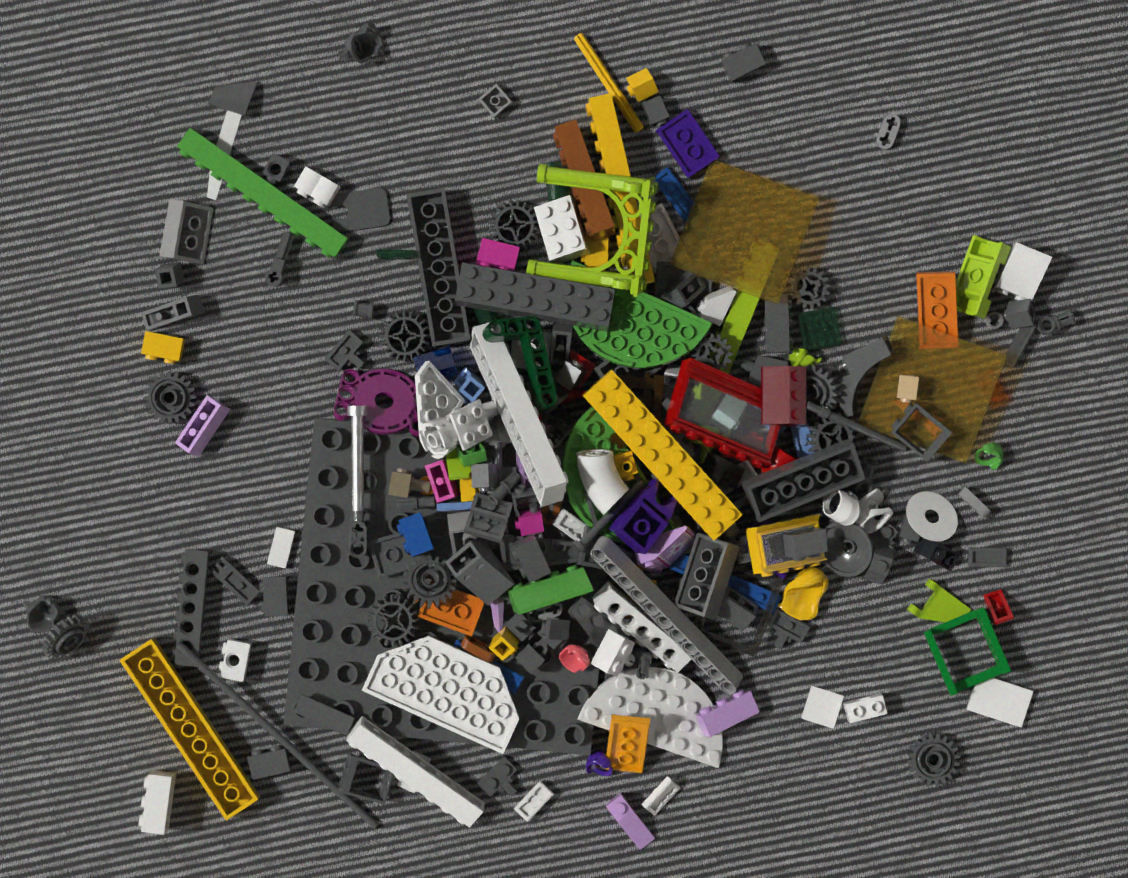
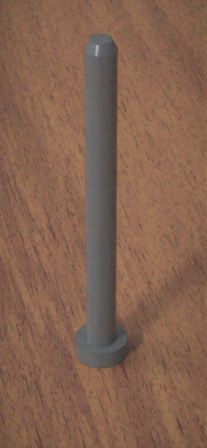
[573,480,644,553]

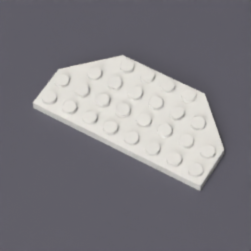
[362,635,519,754]

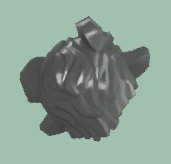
[23,595,66,634]

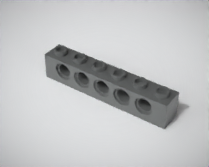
[172,549,210,667]

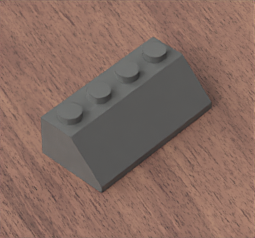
[674,533,740,620]

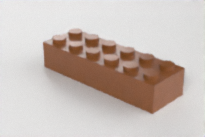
[552,119,615,242]

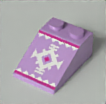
[635,526,696,574]

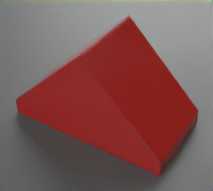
[569,351,596,389]
[983,589,1014,625]

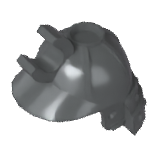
[338,22,384,64]

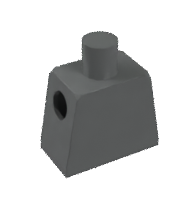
[740,355,788,388]

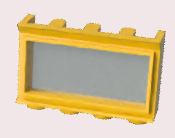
[746,514,827,577]

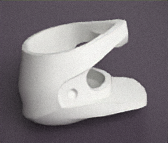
[855,488,893,533]
[823,490,861,526]

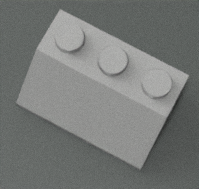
[159,199,213,264]
[447,511,509,555]

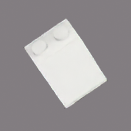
[994,242,1052,301]

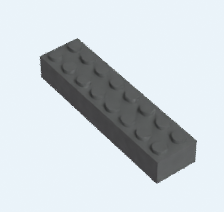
[406,188,471,347]
[455,263,615,332]

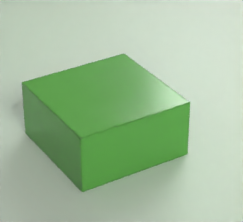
[456,443,487,467]

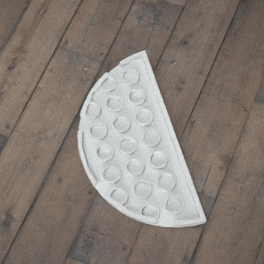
[577,667,722,768]

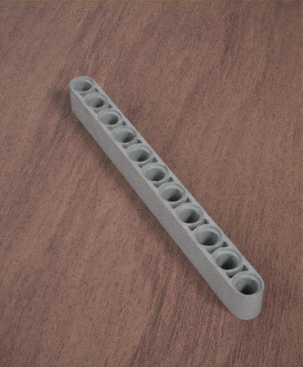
[590,536,743,694]

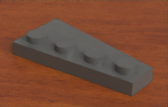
[568,596,635,649]

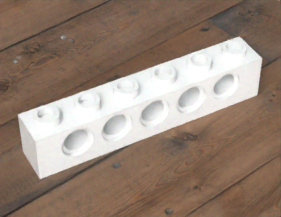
[593,581,691,673]

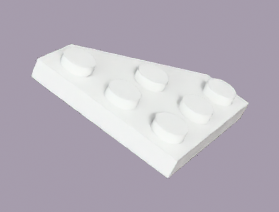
[415,361,465,431]

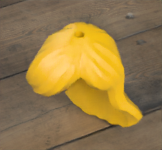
[778,567,829,620]

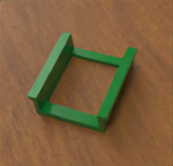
[923,607,1011,696]

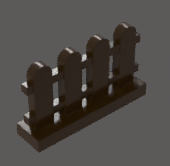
[609,371,665,449]

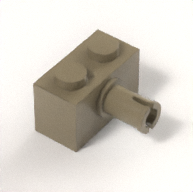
[388,468,431,498]

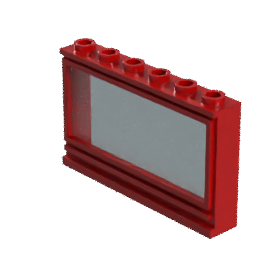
[664,358,781,468]

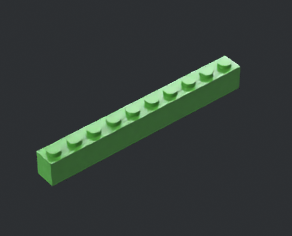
[177,128,349,259]

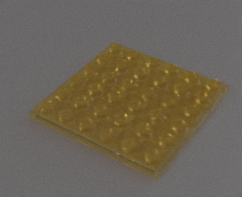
[670,160,819,305]
[858,316,1007,463]

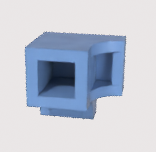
[453,367,487,405]

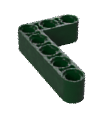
[482,316,557,412]

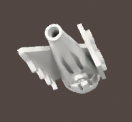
[419,399,499,459]

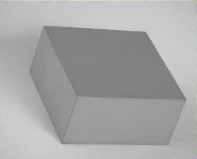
[478,84,512,118]

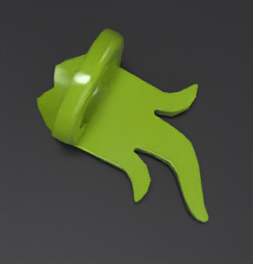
[789,348,822,367]

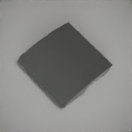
[464,493,513,543]

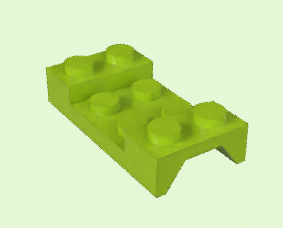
[956,235,1011,319]

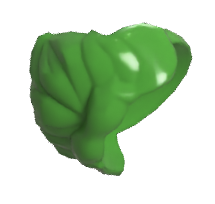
[974,442,1004,470]

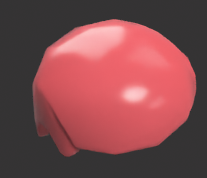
[559,644,590,673]

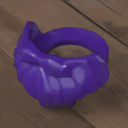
[586,749,613,777]

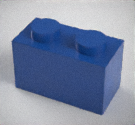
[397,512,434,557]

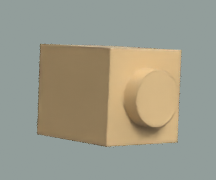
[897,374,919,403]

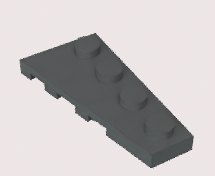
[500,533,579,571]

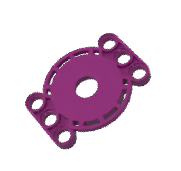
[334,369,419,437]

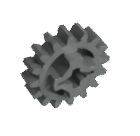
[788,267,831,309]
[690,332,733,371]

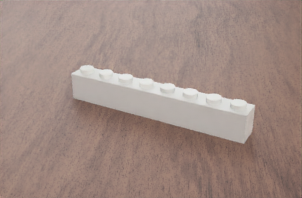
[346,716,485,828]

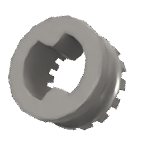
[985,312,1004,329]

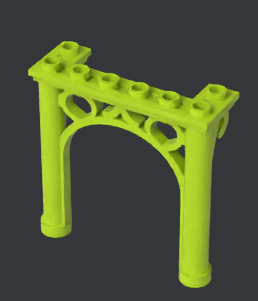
[526,163,658,297]

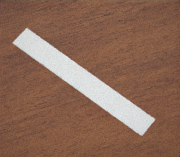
[207,111,242,200]

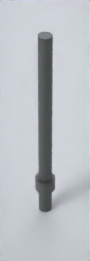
[806,401,907,452]

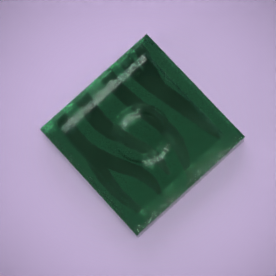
[376,249,417,260]
[797,307,842,350]

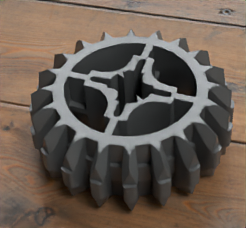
[489,200,540,251]
[379,310,431,362]
[806,417,858,452]
[367,594,419,647]

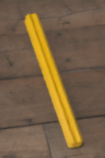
[574,33,644,133]

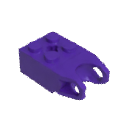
[609,479,678,554]

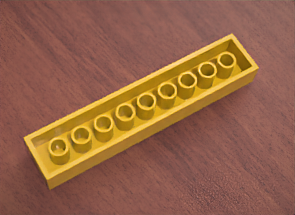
[585,93,655,285]
[582,369,743,541]
[119,637,260,821]

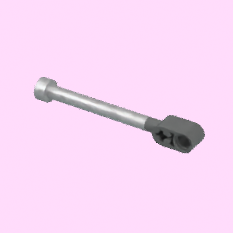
[347,406,368,558]

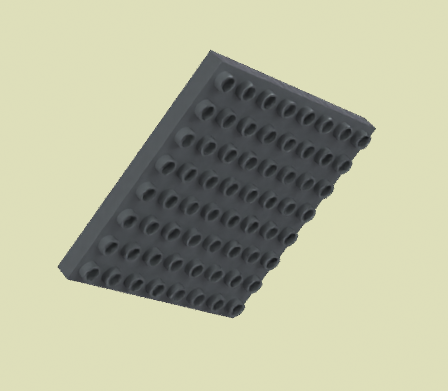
[283,418,607,755]

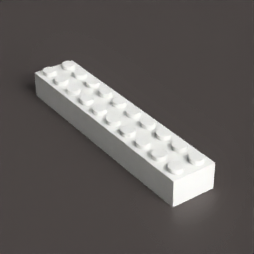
[470,322,568,507]

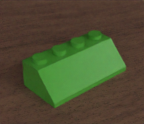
[507,564,593,615]

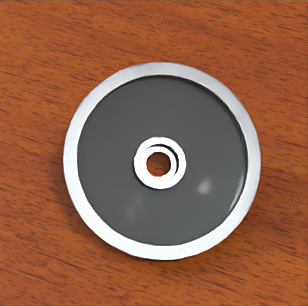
[822,522,873,577]

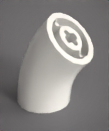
[576,449,629,515]

